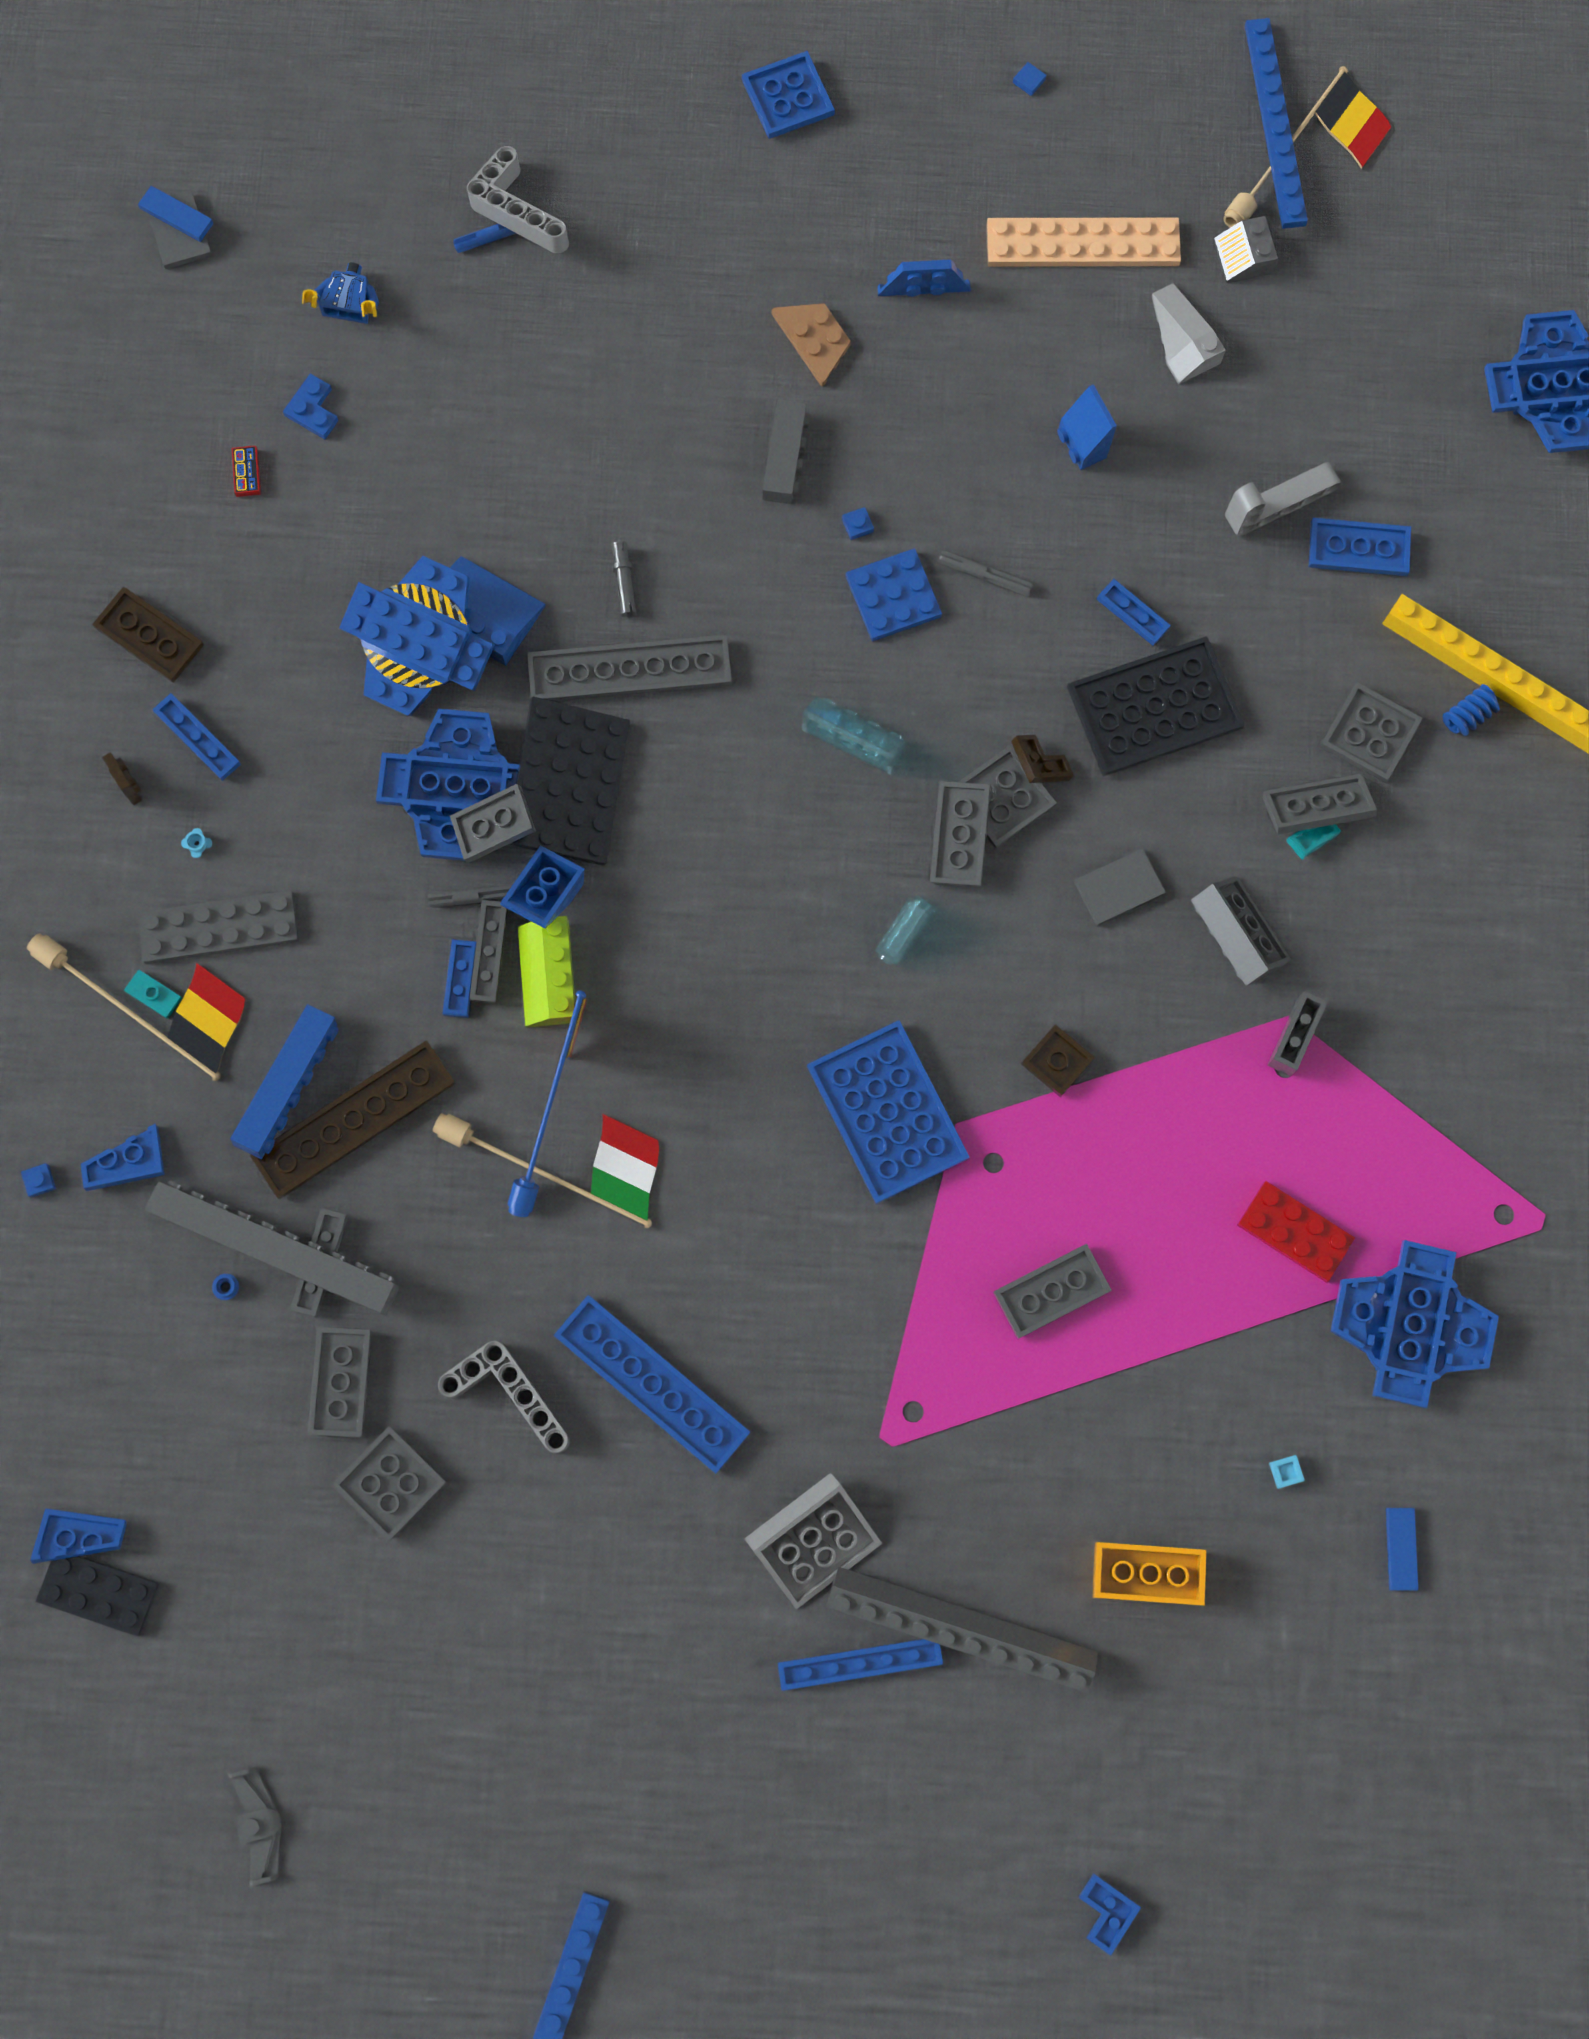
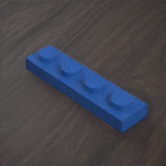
[152,693,241,781]

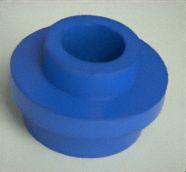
[212,1274,239,1300]

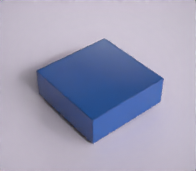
[1013,62,1047,96]

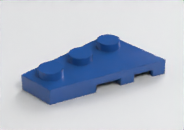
[81,1123,165,1192]
[30,1508,127,1564]

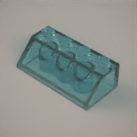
[802,696,906,775]

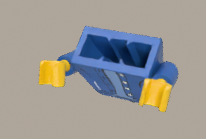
[302,262,379,324]

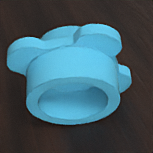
[181,828,212,858]

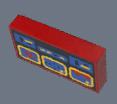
[232,446,261,497]

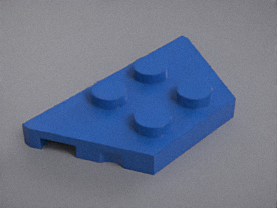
[877,260,971,297]

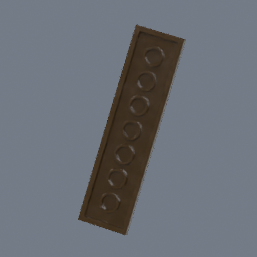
[250,1040,456,1200]

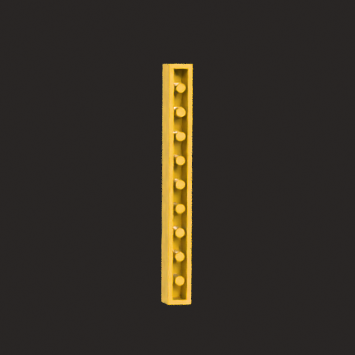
[1382,594,1589,754]

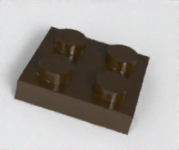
[1021,1024,1095,1097]

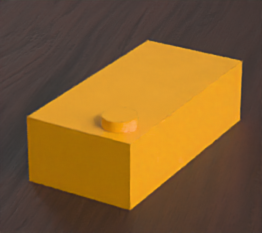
[1093,1542,1206,1606]

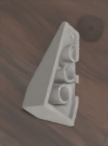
[1152,283,1226,384]

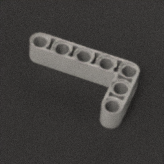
[467,146,569,253]
[1225,462,1342,537]
[438,1341,570,1454]

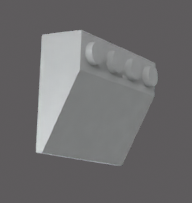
[745,1473,882,1610]

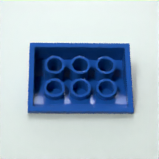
[450,556,546,666]

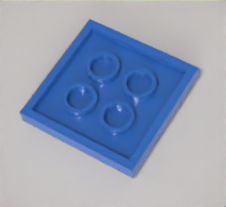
[742,51,835,139]
[845,548,942,642]

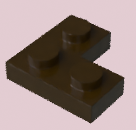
[1011,735,1074,783]
[102,752,142,806]

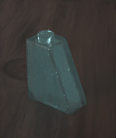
[875,895,938,965]

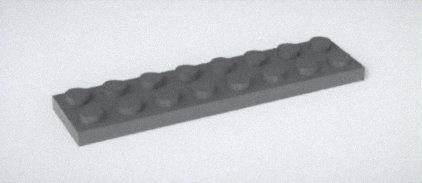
[527,635,732,701]

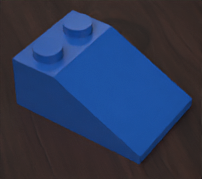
[1057,384,1117,470]
[500,845,585,929]

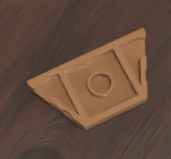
[772,303,851,387]

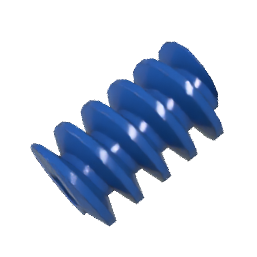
[1442,684,1500,736]

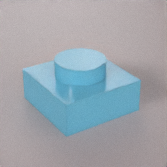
[1269,1455,1305,1489]

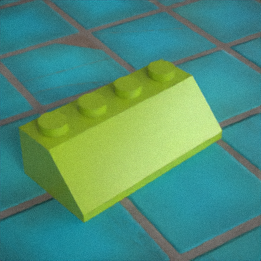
[518,916,576,1027]

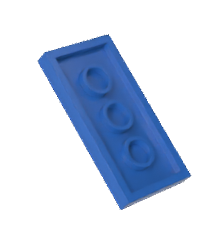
[1309,518,1411,576]

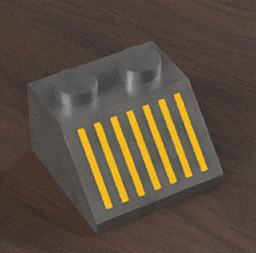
[1214,216,1278,283]

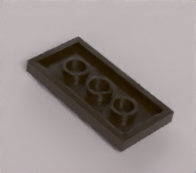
[92,586,204,683]

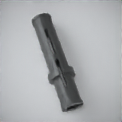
[611,541,637,617]

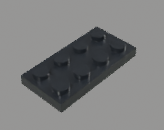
[35,1556,160,1637]

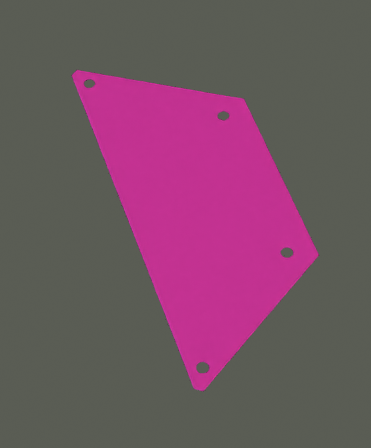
[879,1016,1546,1447]

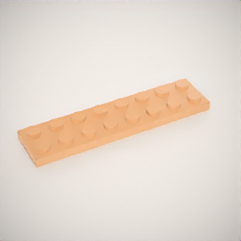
[987,218,1181,267]

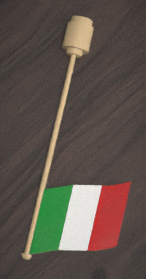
[433,1113,659,1228]

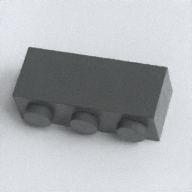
[1267,991,1328,1076]

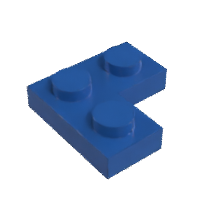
[283,373,339,440]
[1079,1873,1141,1956]

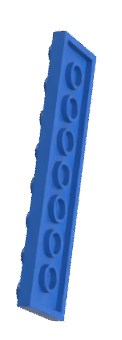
[553,1295,751,1474]

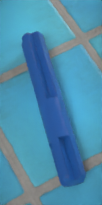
[453,224,516,253]

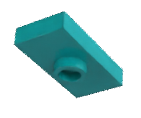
[1286,824,1342,860]
[124,970,183,1019]

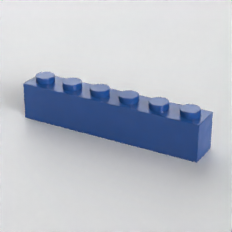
[230,1004,338,1159]

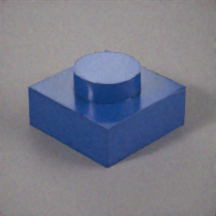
[842,507,874,540]
[21,1163,56,1198]

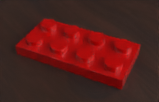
[1237,1181,1355,1283]

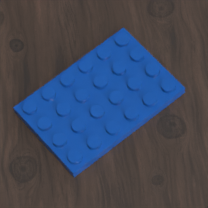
[807,1020,970,1204]

